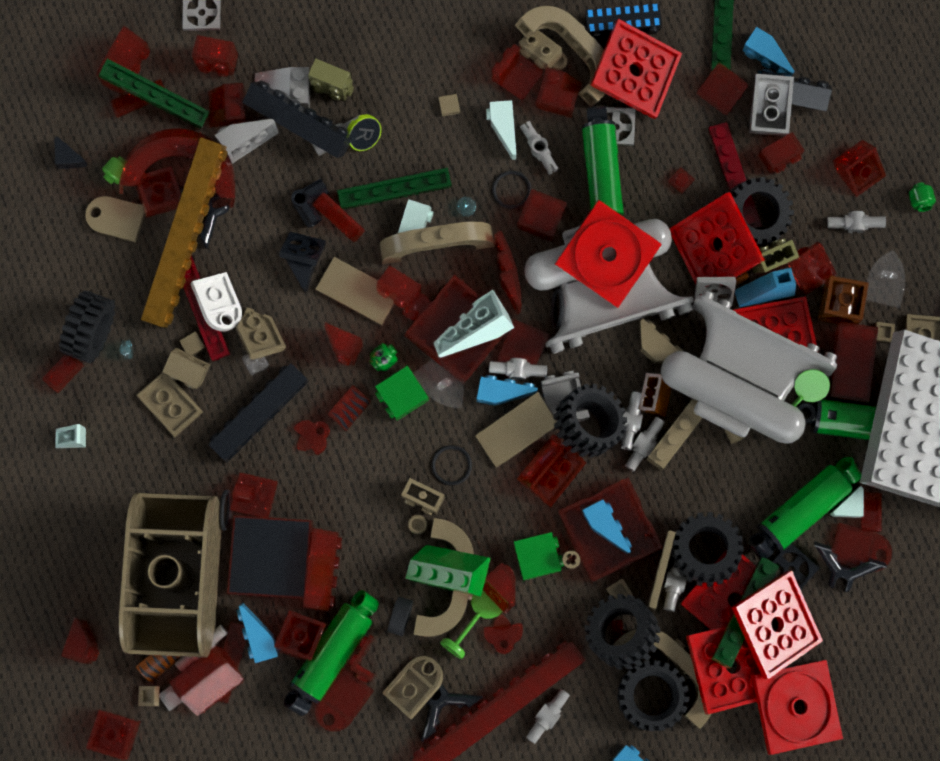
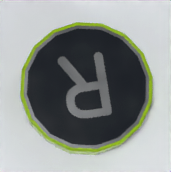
[347,114,381,151]

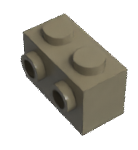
[519,30,563,72]
[162,348,210,389]
[401,478,445,515]

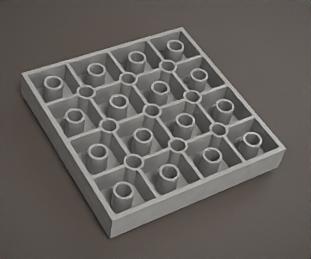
[860,330,940,507]

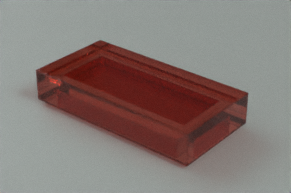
[861,492,882,533]

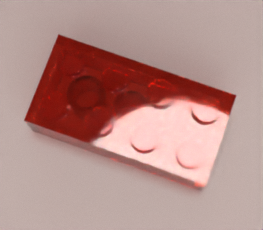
[827,322,878,405]

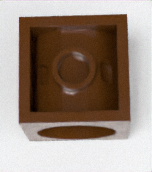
[817,276,869,328]

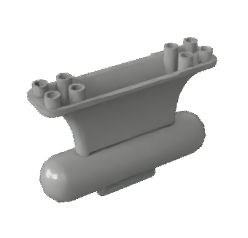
[524,219,694,354]
[661,291,837,444]

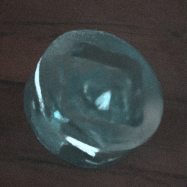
[457,197,476,216]
[119,340,133,359]

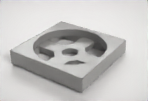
[183,0,221,31]
[606,107,635,146]
[694,277,736,307]

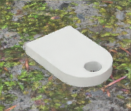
[191,272,242,331]

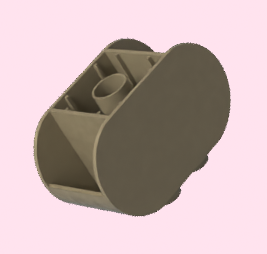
[119,493,221,657]

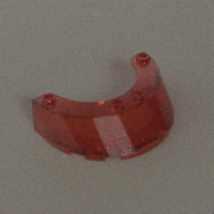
[119,128,236,208]

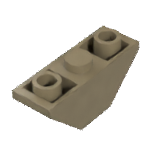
[639,319,684,364]

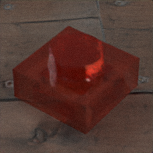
[668,167,695,194]

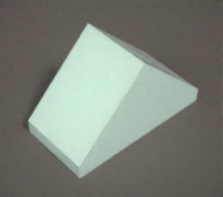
[55,424,86,448]
[830,486,864,518]

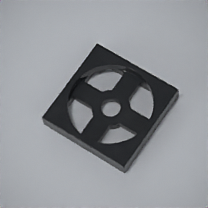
[279,231,326,266]
[772,543,819,590]

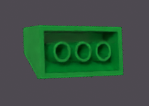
[405,545,491,597]

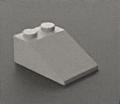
[255,67,311,108]
[749,74,794,136]
[215,119,279,164]

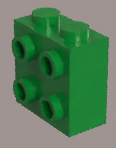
[375,366,429,421]
[514,532,564,581]

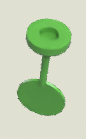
[791,369,830,407]
[440,584,506,659]

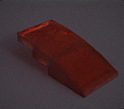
[494,231,522,315]

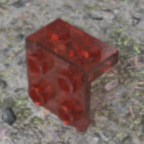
[492,44,543,100]
[349,635,376,683]

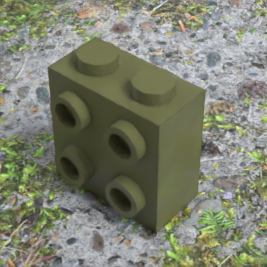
[308,58,354,101]
[752,238,799,273]

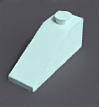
[486,100,516,160]

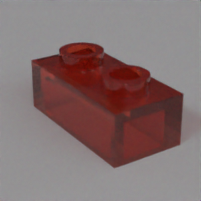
[42,355,85,393]

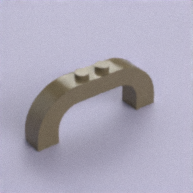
[515,6,605,107]
[380,222,495,264]
[414,518,474,637]
[612,629,711,729]

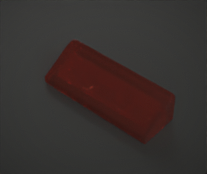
[110,79,165,118]
[313,193,365,242]

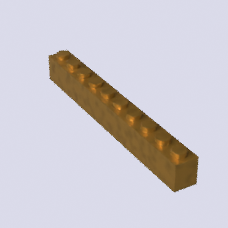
[141,138,227,327]

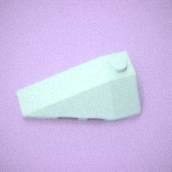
[434,290,514,358]

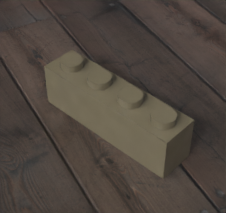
[646,399,702,471]

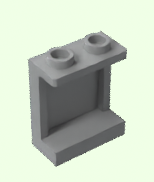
[541,371,590,422]

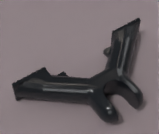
[176,183,229,249]
[814,541,887,592]
[421,684,483,742]

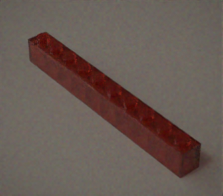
[412,641,586,761]

